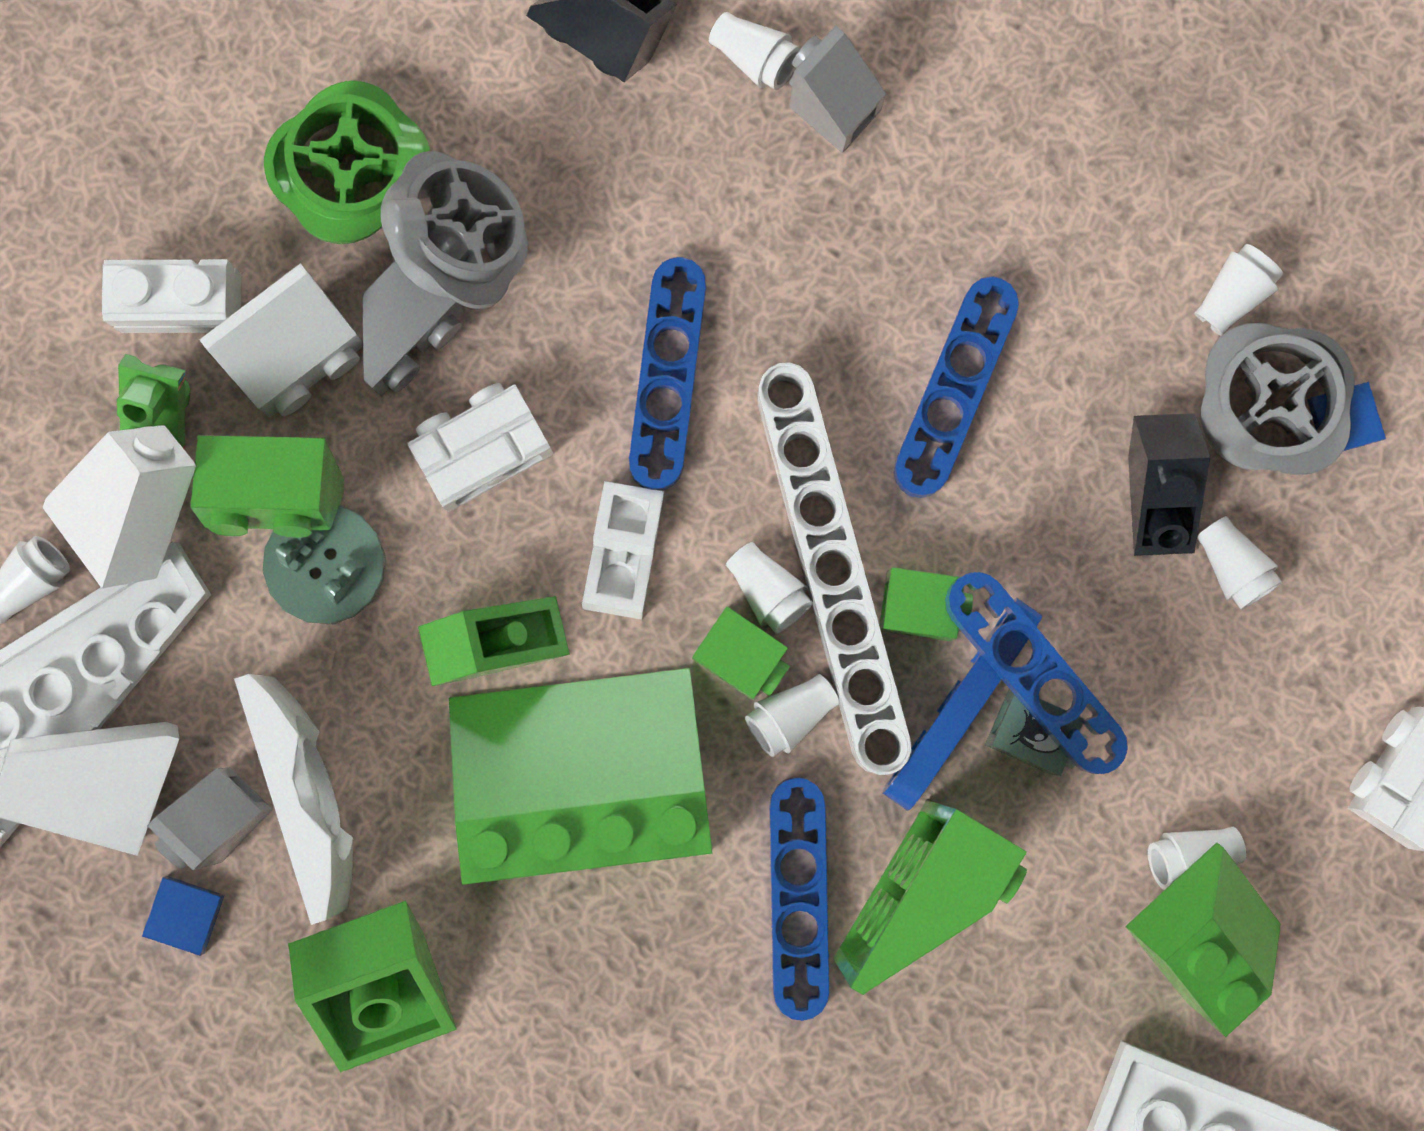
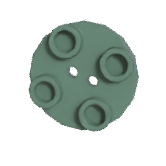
[263,505,386,625]

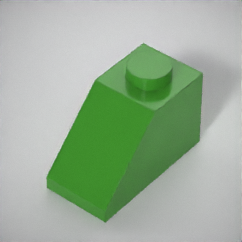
[418,596,570,686]

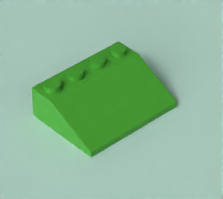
[449,668,713,885]
[833,800,1027,995]

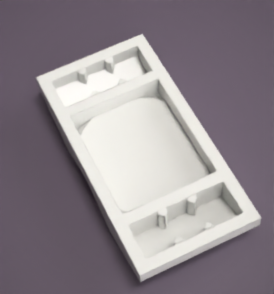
[234,674,353,925]

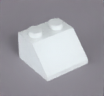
[199,263,363,417]

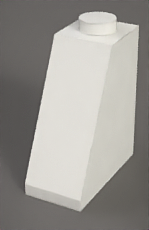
[43,425,196,588]
[0,722,179,856]

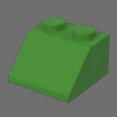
[191,435,344,538]
[1125,842,1281,1037]
[288,901,457,1073]

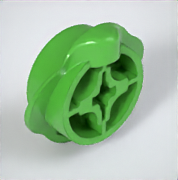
[264,81,431,244]

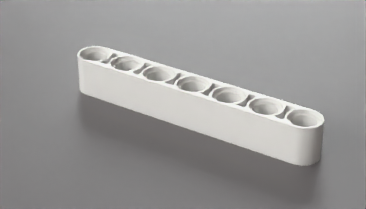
[757,363,911,775]

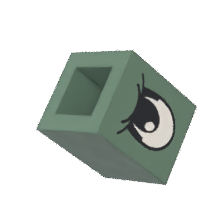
[985,690,1087,776]

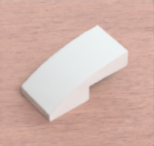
[582,481,664,620]

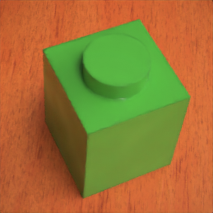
[879,567,973,641]
[692,606,790,700]

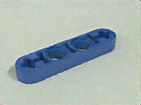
[629,257,706,491]
[893,277,1019,498]
[945,572,1128,774]
[882,598,1042,811]
[769,777,829,1021]

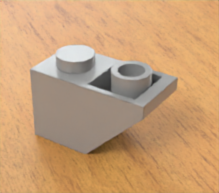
[789,25,886,153]
[362,261,464,397]
[147,767,273,870]

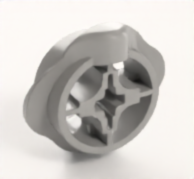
[380,151,528,309]
[1201,323,1355,475]

